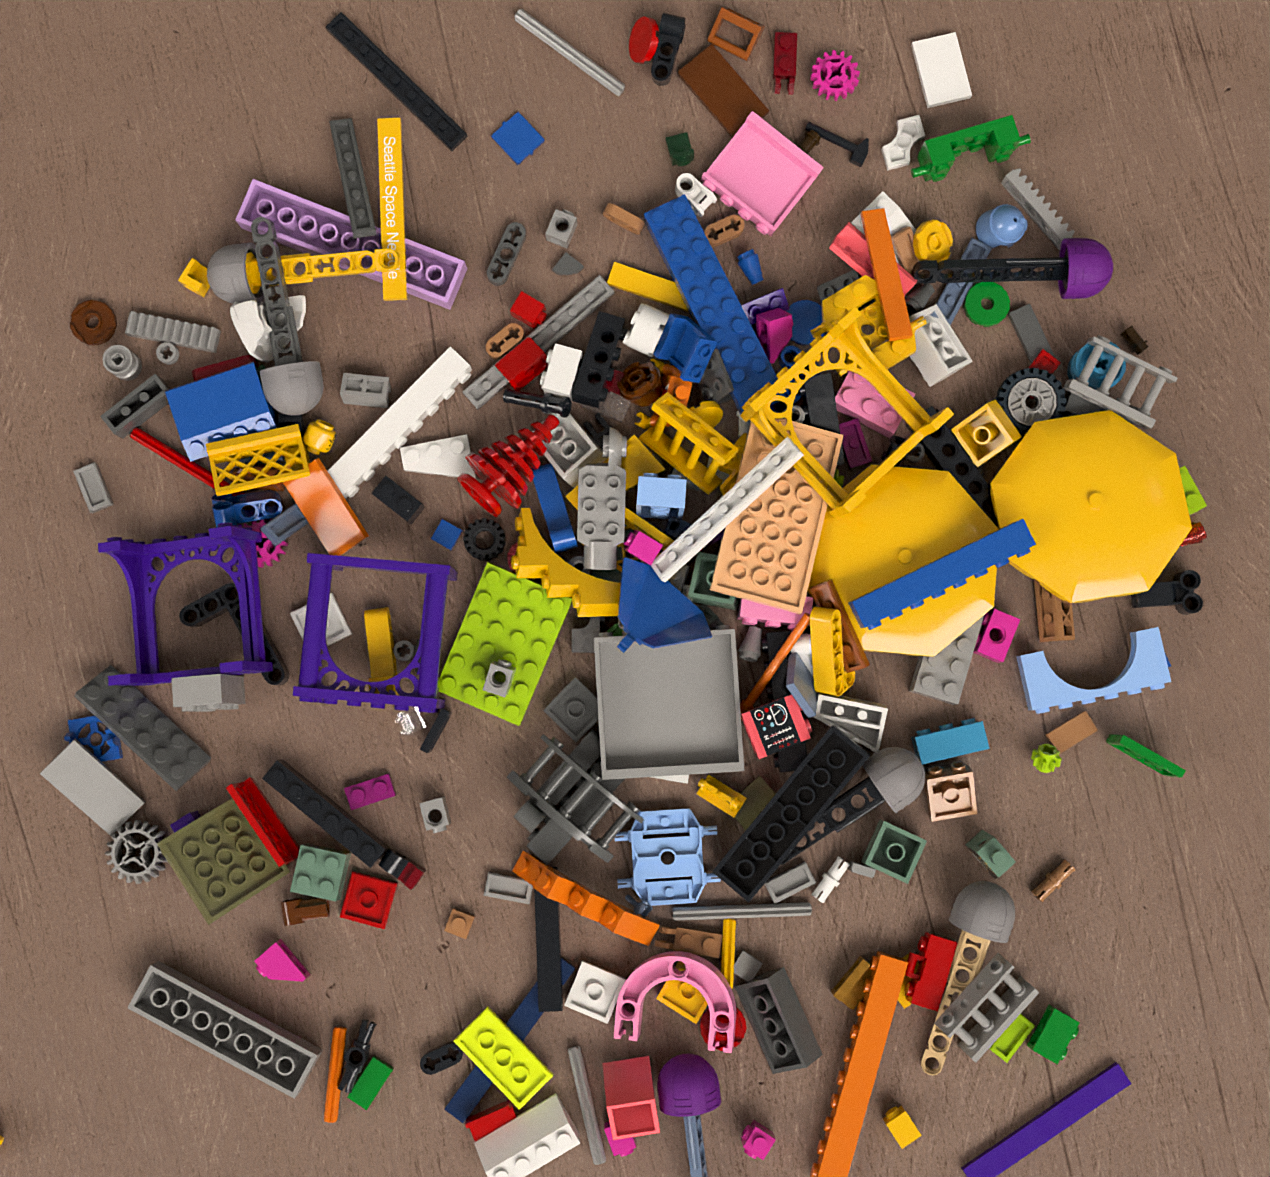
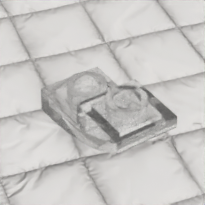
[579,392,631,422]

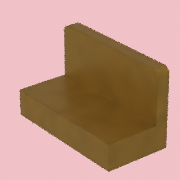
[830,956,872,1010]

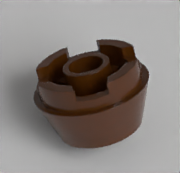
[617,361,663,407]

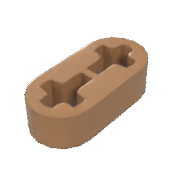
[602,203,645,235]
[704,215,745,247]
[486,323,524,360]

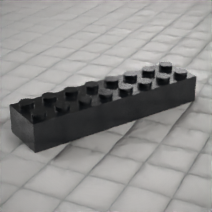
[712,725,871,903]

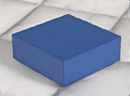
[431,519,463,551]

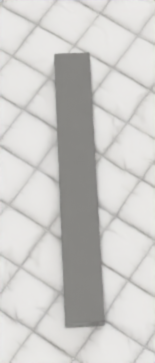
[462,275,615,410]

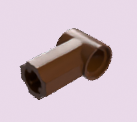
[281,898,330,926]

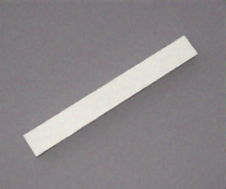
[651,436,804,582]

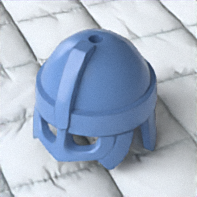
[976,204,1028,248]

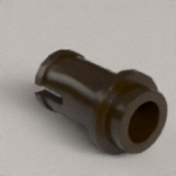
[797,130,821,154]
[1120,325,1149,355]

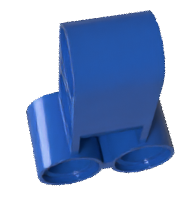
[211,490,282,528]

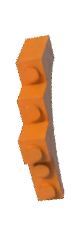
[512,851,660,946]

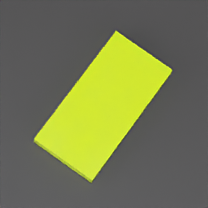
[454,1006,554,1110]

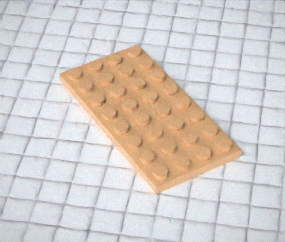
[709,418,843,614]

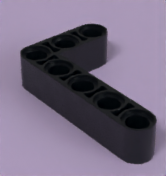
[179,583,290,685]

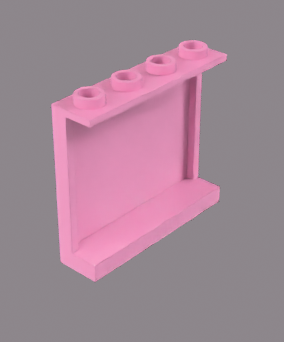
[700,111,824,236]

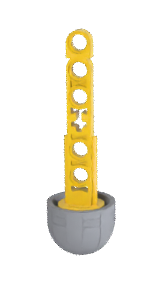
[207,243,401,303]

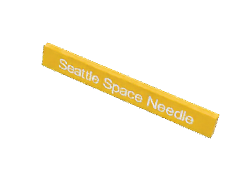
[377,118,407,301]

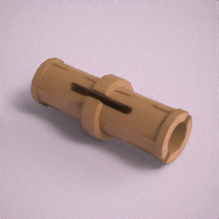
[1031,859,1076,902]

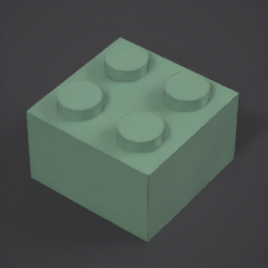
[688,552,739,610]
[861,819,927,884]
[290,843,351,901]

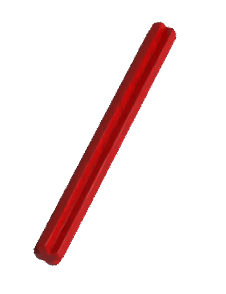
[130,427,246,507]

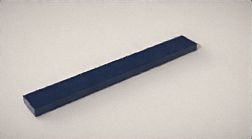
[444,957,576,1123]

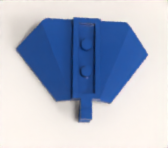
[617,557,712,653]

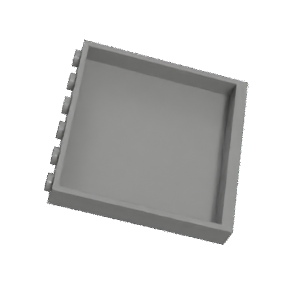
[594,625,744,780]

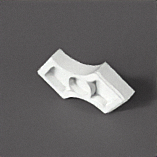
[881,115,925,171]

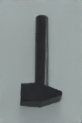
[805,122,869,167]

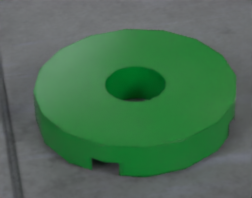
[964,282,1010,327]

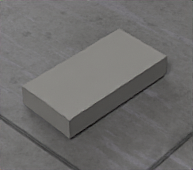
[73,462,114,514]
[765,861,816,904]
[484,872,533,904]

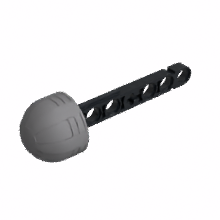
[780,747,925,865]

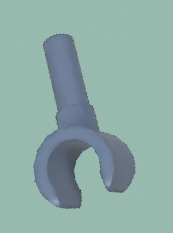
[625,895,652,917]

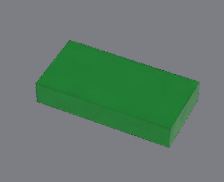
[347,1055,394,1110]

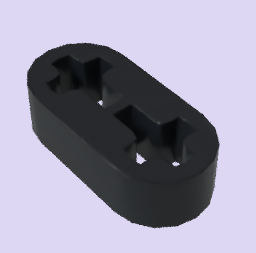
[420,1041,464,1075]

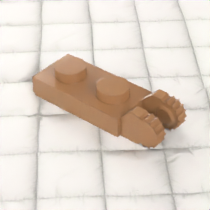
[655,926,723,958]

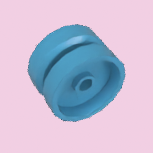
[1067,342,1126,390]

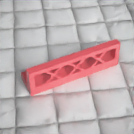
[829,222,917,297]

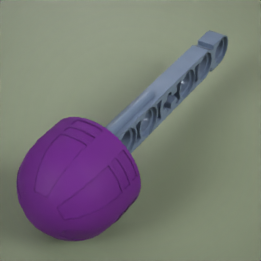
[657,1054,721,1177]

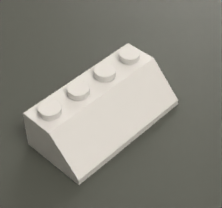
[474,1093,580,1177]

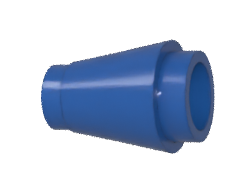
[737,249,764,285]

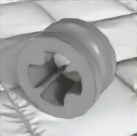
[156,342,180,365]
[393,640,415,661]

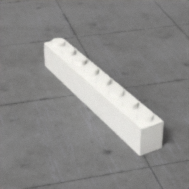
[328,347,472,499]

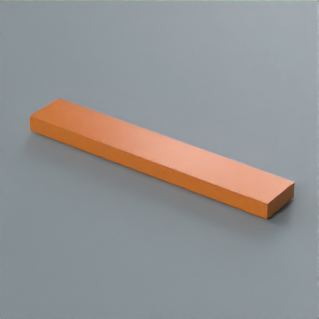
[861,208,913,341]

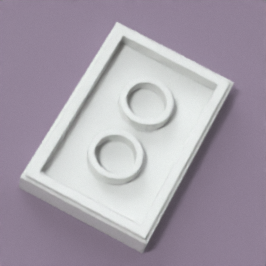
[911,32,972,108]

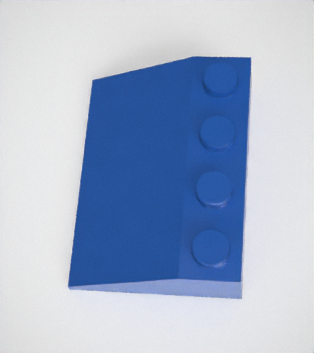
[165,362,279,462]

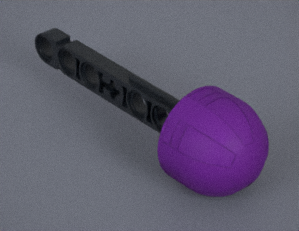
[913,238,1113,299]

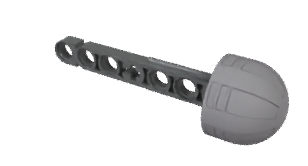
[251,217,324,415]

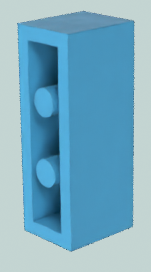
[911,718,990,764]

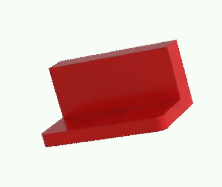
[495,337,548,391]
[465,1100,517,1142]

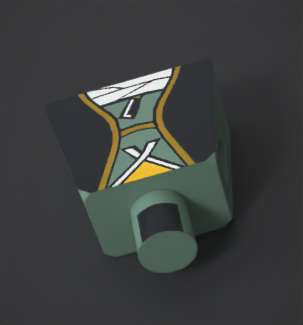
[965,830,1016,879]

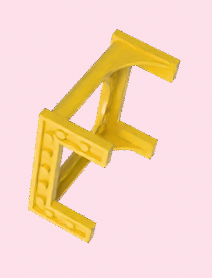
[740,307,954,519]

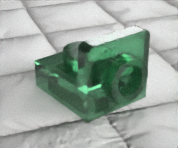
[665,132,695,166]

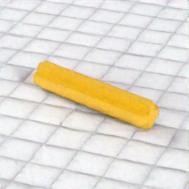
[721,919,736,989]

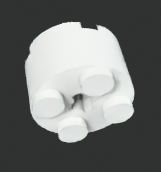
[623,303,670,357]

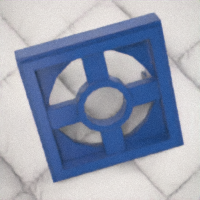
[64,716,123,762]

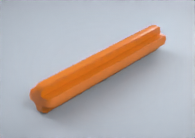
[324,1026,347,1123]

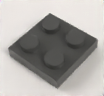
[543,677,598,743]

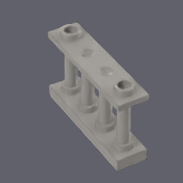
[1063,335,1178,429]
[934,953,1039,1063]

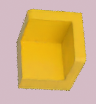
[178,258,210,298]

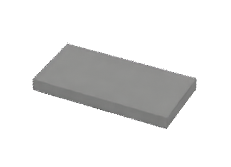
[40,739,145,835]

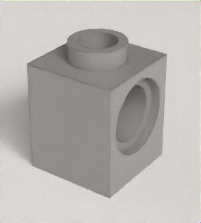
[545,209,578,249]
[483,659,516,697]
[419,796,451,833]

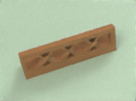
[1034,579,1075,642]

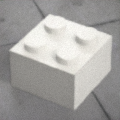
[540,343,583,401]

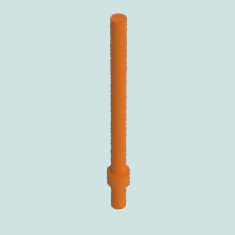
[740,613,810,722]

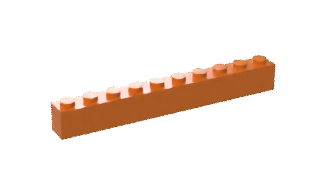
[810,951,908,1177]

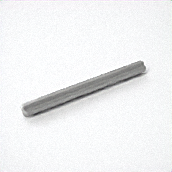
[514,9,625,96]
[673,902,812,921]

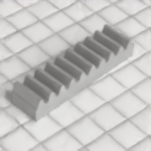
[1001,168,1075,250]
[125,311,221,353]

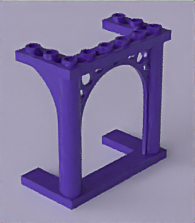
[98,523,273,686]
[293,553,458,713]

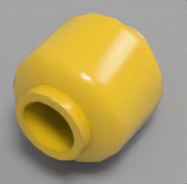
[302,419,336,455]

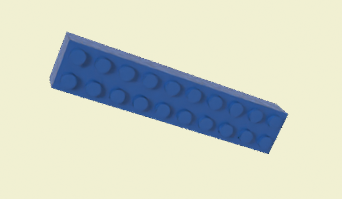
[644,194,785,415]

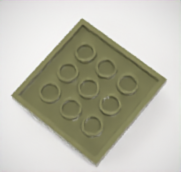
[157,798,290,925]

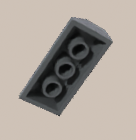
[735,967,823,1074]

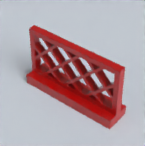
[226,777,300,867]

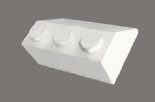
[909,304,973,387]

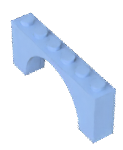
[1016,627,1171,714]

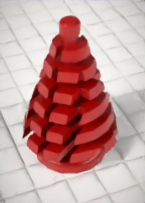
[457,414,560,517]

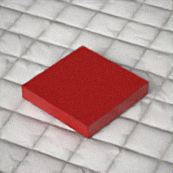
[340,871,398,929]

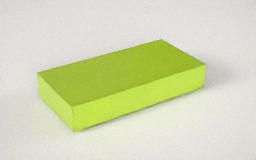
[989,1014,1035,1063]

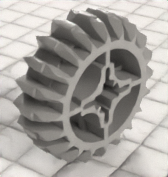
[105,820,168,884]

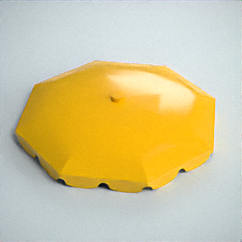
[990,410,1192,603]
[807,465,999,657]

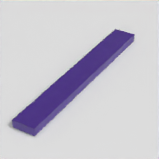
[961,1062,1131,1177]

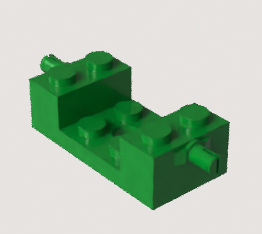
[911,115,1031,182]

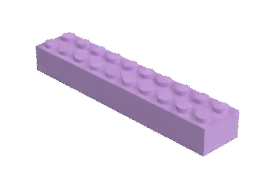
[235,179,467,310]

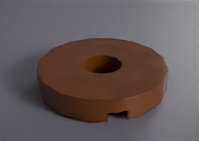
[70,300,117,346]

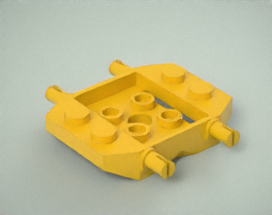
[810,275,927,376]

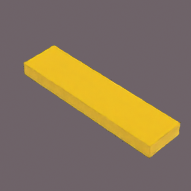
[607,262,689,312]

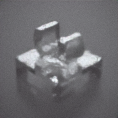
[395,707,427,735]

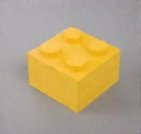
[951,399,1022,467]

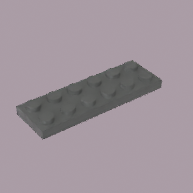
[74,665,211,791]

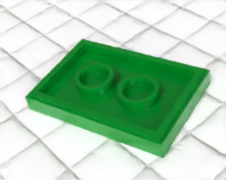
[1106,734,1186,778]

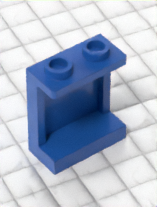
[653,313,717,383]

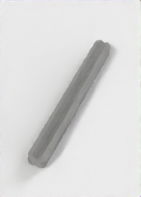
[568,1046,606,1165]

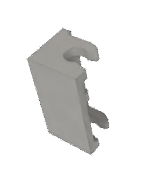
[340,373,391,408]

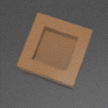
[444,908,475,939]

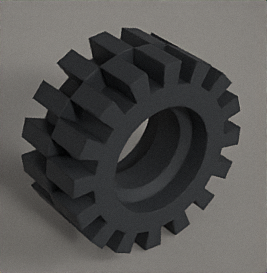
[463,518,506,561]

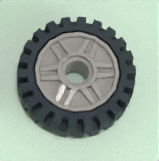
[996,368,1067,436]

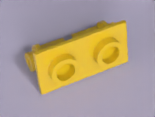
[696,775,747,818]

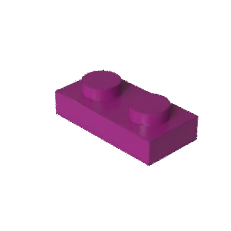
[839,418,872,470]
[344,773,397,810]

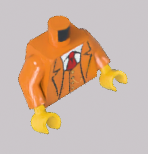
[634,359,692,429]

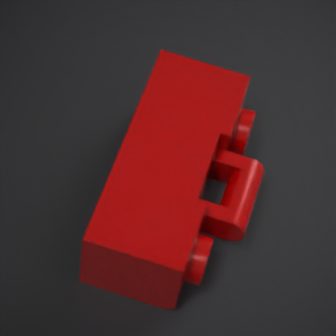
[904,932,957,1012]

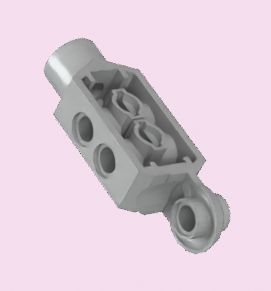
[577,427,627,570]

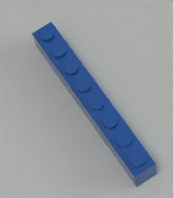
[848,519,1036,630]

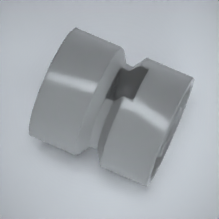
[102,345,142,381]

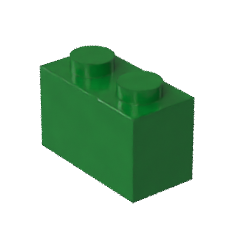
[1027,1005,1080,1065]

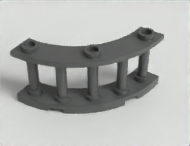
[507,734,644,863]

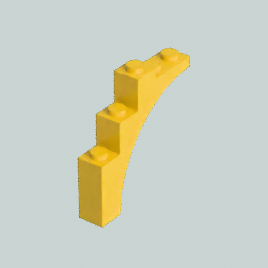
[511,508,621,617]

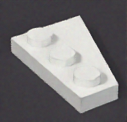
[400,434,476,479]

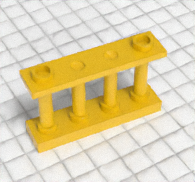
[639,392,739,495]

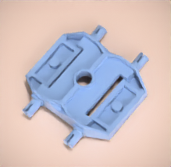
[615,808,721,906]

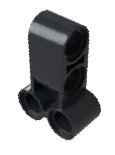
[651,12,686,86]
[1131,570,1203,615]

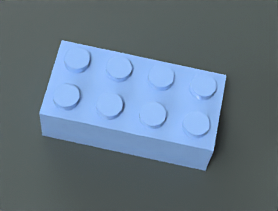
[636,473,687,520]

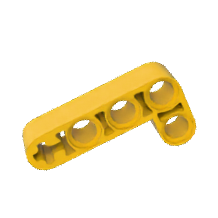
[364,607,399,695]
[810,607,855,696]

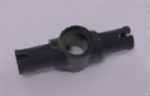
[337,1019,377,1093]

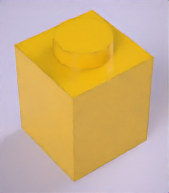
[882,1106,922,1149]

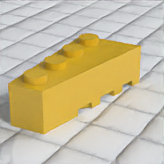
[565,435,666,510]

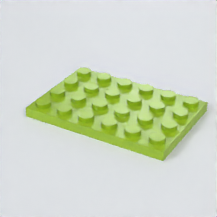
[438,562,572,726]

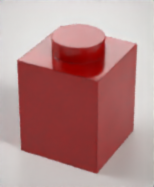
[510,291,547,330]

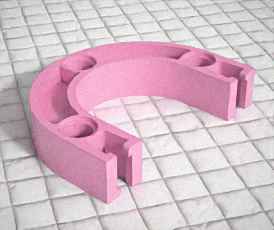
[614,951,736,1053]

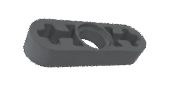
[487,222,526,286]

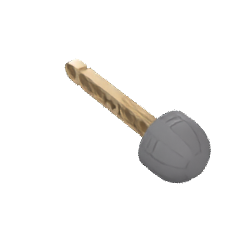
[921,881,1015,1076]

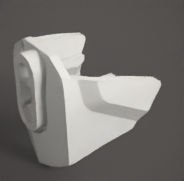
[230,295,306,363]

